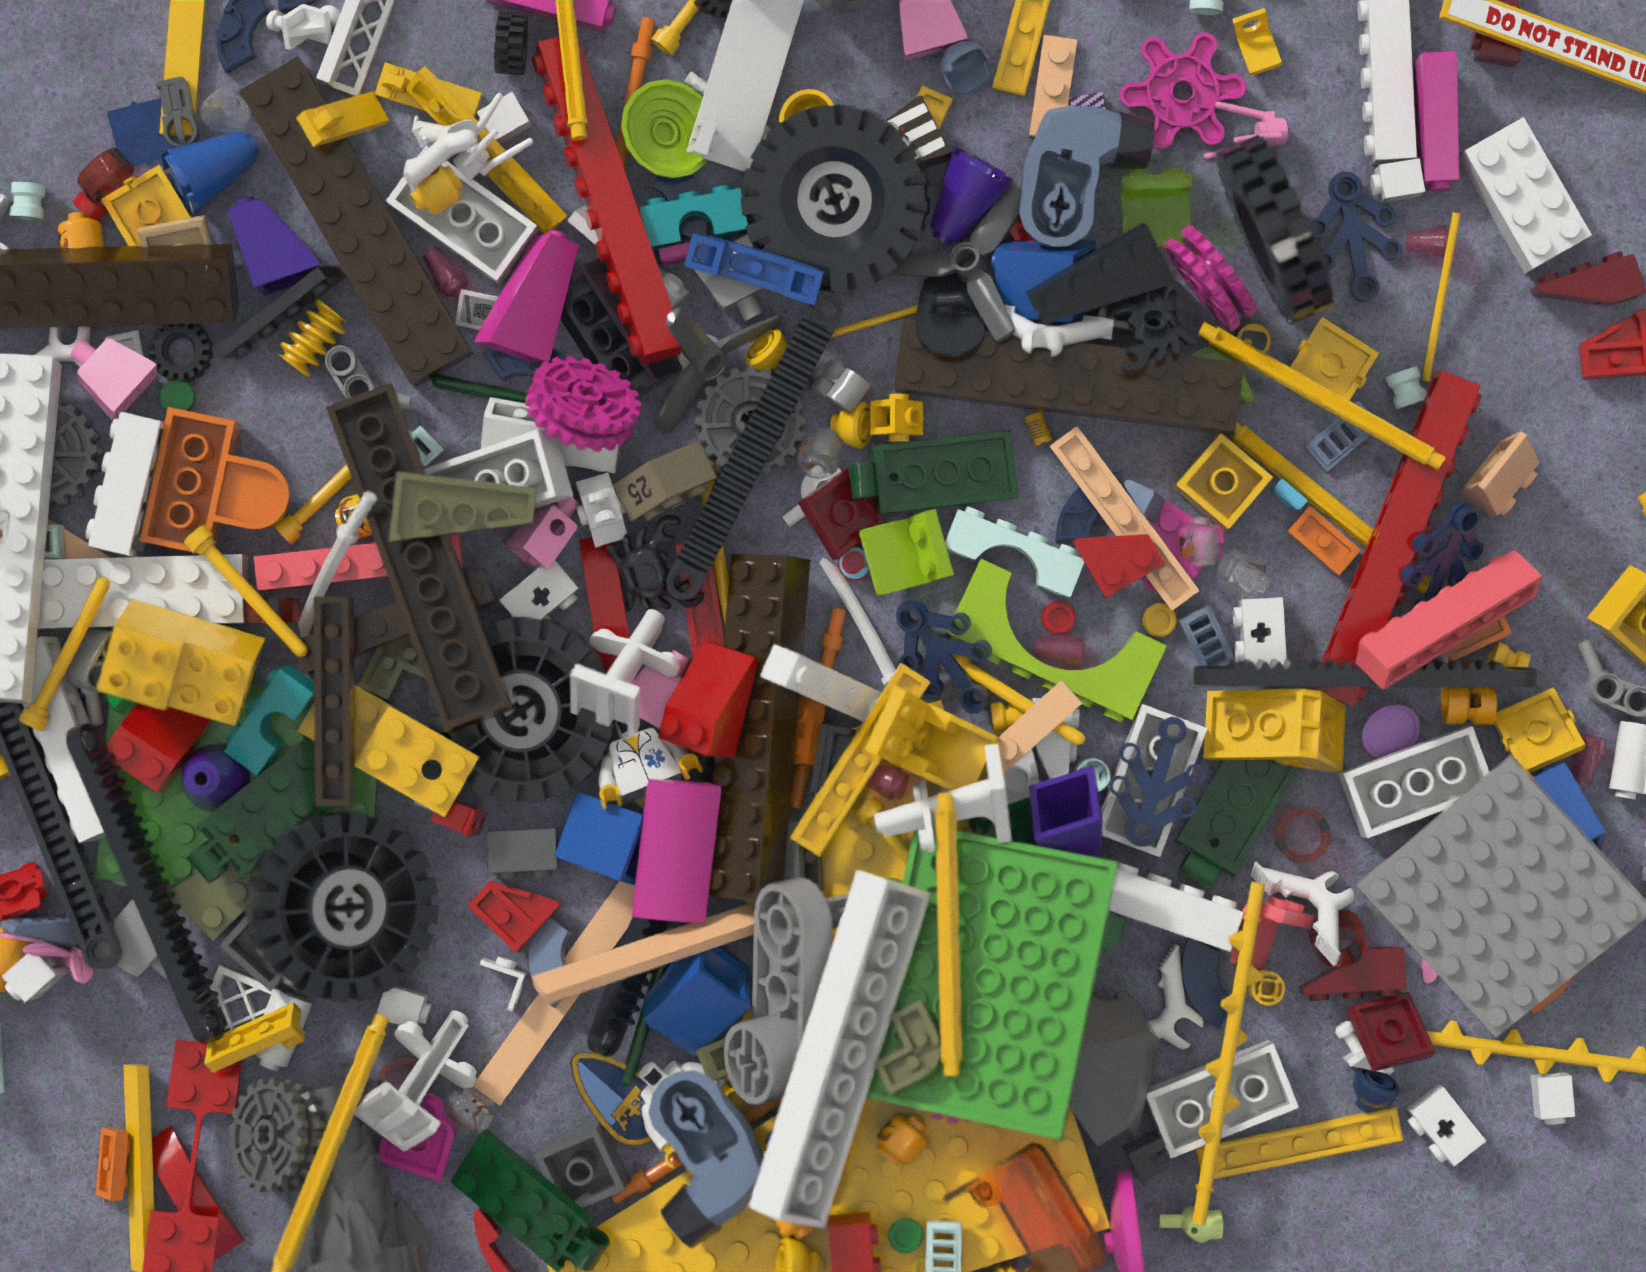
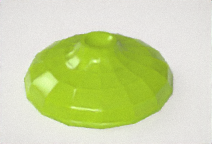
[621,79,708,178]

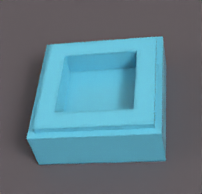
[1270,478,1308,512]

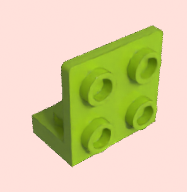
[859,509,954,596]

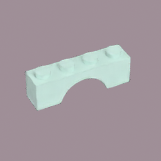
[945,506,1084,599]

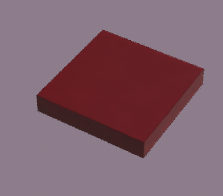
[798,467,887,561]
[1346,992,1436,1072]

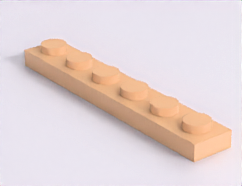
[1050,426,1200,611]

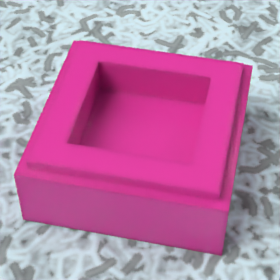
[658,242,690,266]

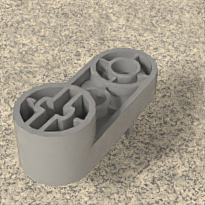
[724,878,849,1105]

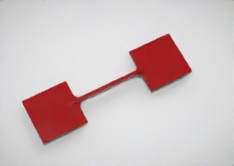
[142,1039,242,1272]

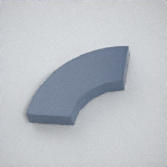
[528,917,572,1008]

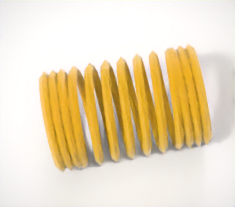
[1024,411,1053,446]

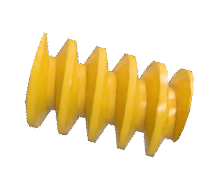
[278,299,348,377]

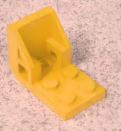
[865,686,1001,791]
[1203,689,1346,772]

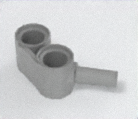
[325,346,412,409]
[810,359,871,414]
[66,628,113,725]
[1578,639,1646,717]

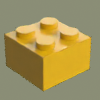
[1172,433,1273,531]

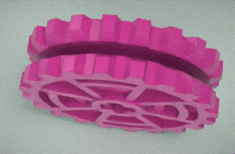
[1163,224,1258,331]
[525,356,641,452]

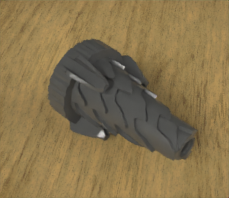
[288,1085,432,1272]

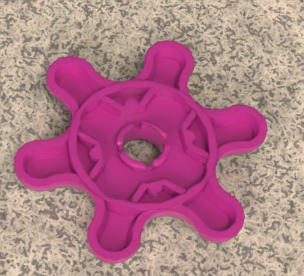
[1119,32,1246,150]

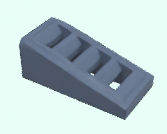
[1304,401,1370,472]
[1177,605,1235,666]
[0,914,77,947]

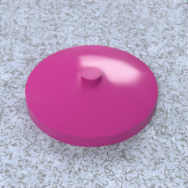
[1104,1169,1145,1272]

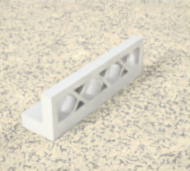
[316,0,395,96]

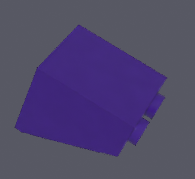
[227,196,324,296]
[1029,766,1103,858]

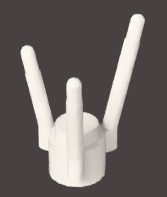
[453,93,533,179]

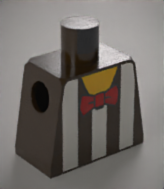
[886,95,951,169]

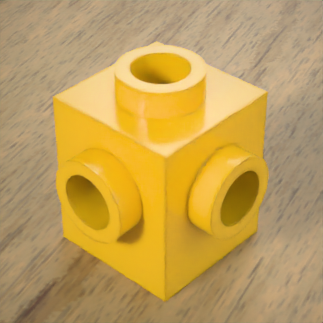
[870,394,923,443]

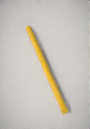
[1422,212,1461,382]
[831,305,918,338]

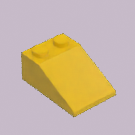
[1587,565,1646,667]

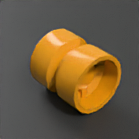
[1441,687,1497,725]

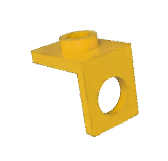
[1232,8,1282,76]

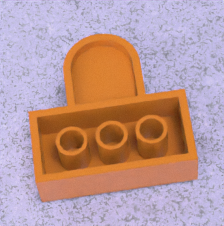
[139,407,291,554]

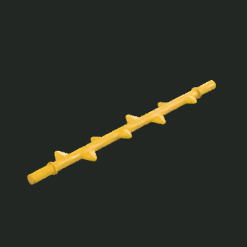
[1192,882,1265,1225]
[1427,1020,1646,1083]

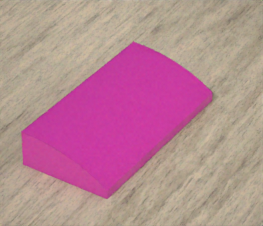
[632,779,722,923]

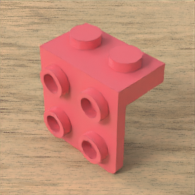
[1230,896,1315,969]

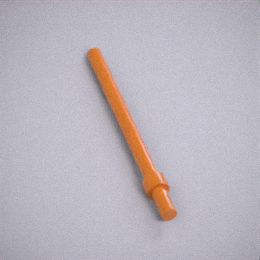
[616,17,655,169]
[790,607,846,809]
[611,1098,784,1205]

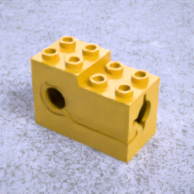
[97,598,266,726]

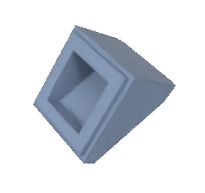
[1124,480,1165,522]

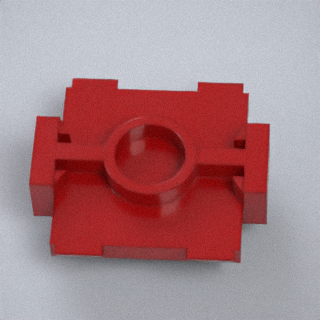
[0,862,49,921]

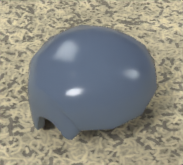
[939,40,990,95]

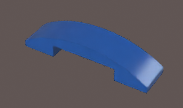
[684,233,824,305]

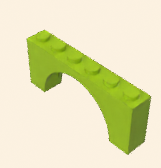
[945,559,1167,723]

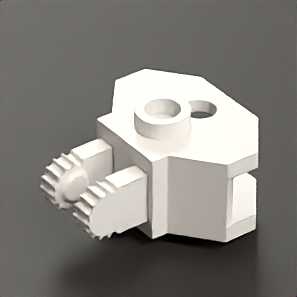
[576,472,627,548]

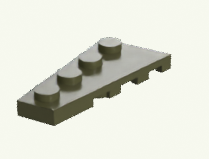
[389,472,537,541]
[168,866,261,941]

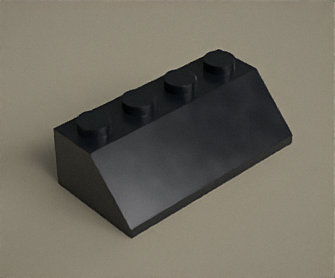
[560,258,683,399]

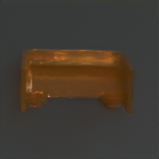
[943,1143,1106,1272]

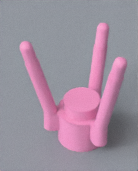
[1204,102,1288,160]

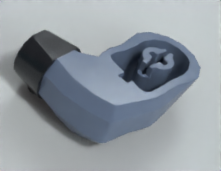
[1019,106,1155,248]
[648,1070,765,1249]

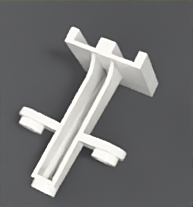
[570,609,680,736]
[874,744,1012,853]
[354,1010,477,1152]

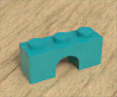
[640,185,748,251]
[223,664,315,776]

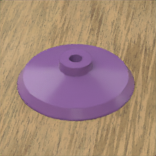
[1362,704,1420,758]

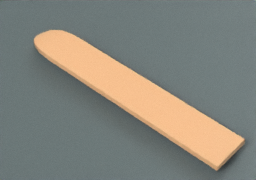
[934,680,1082,827]

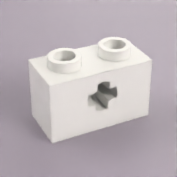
[500,559,580,620]
[1233,597,1287,665]
[2,954,70,1002]
[1406,1084,1486,1166]

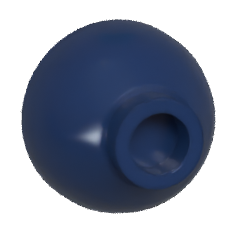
[1353,1068,1400,1113]

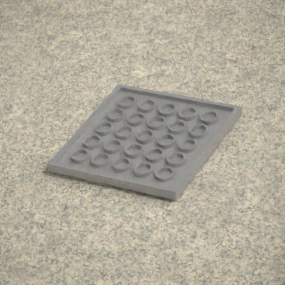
[1357,754,1646,1037]

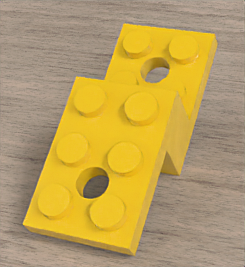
[298,684,479,817]

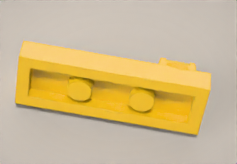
[375,62,483,118]
[296,91,390,147]
[205,1002,305,1073]

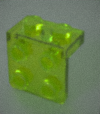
[1120,168,1193,248]

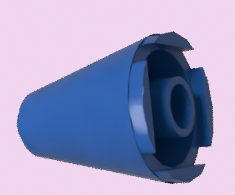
[159,131,259,214]

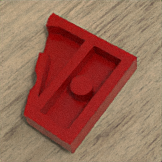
[1578,309,1646,380]
[1072,534,1165,598]
[467,881,563,953]

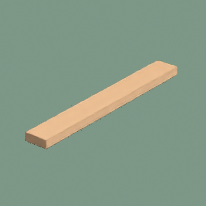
[473,881,635,1106]
[532,901,756,1004]

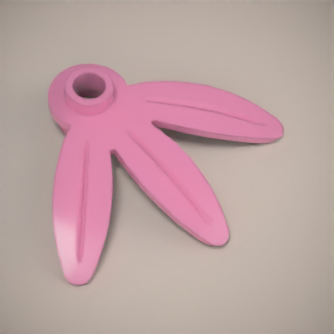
[0,932,94,984]

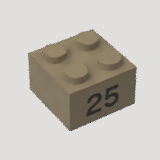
[612,441,717,522]

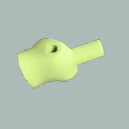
[1158,1206,1223,1243]

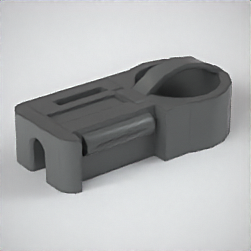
[156,77,200,148]

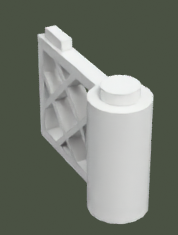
[1609,721,1646,800]
[205,965,313,1071]

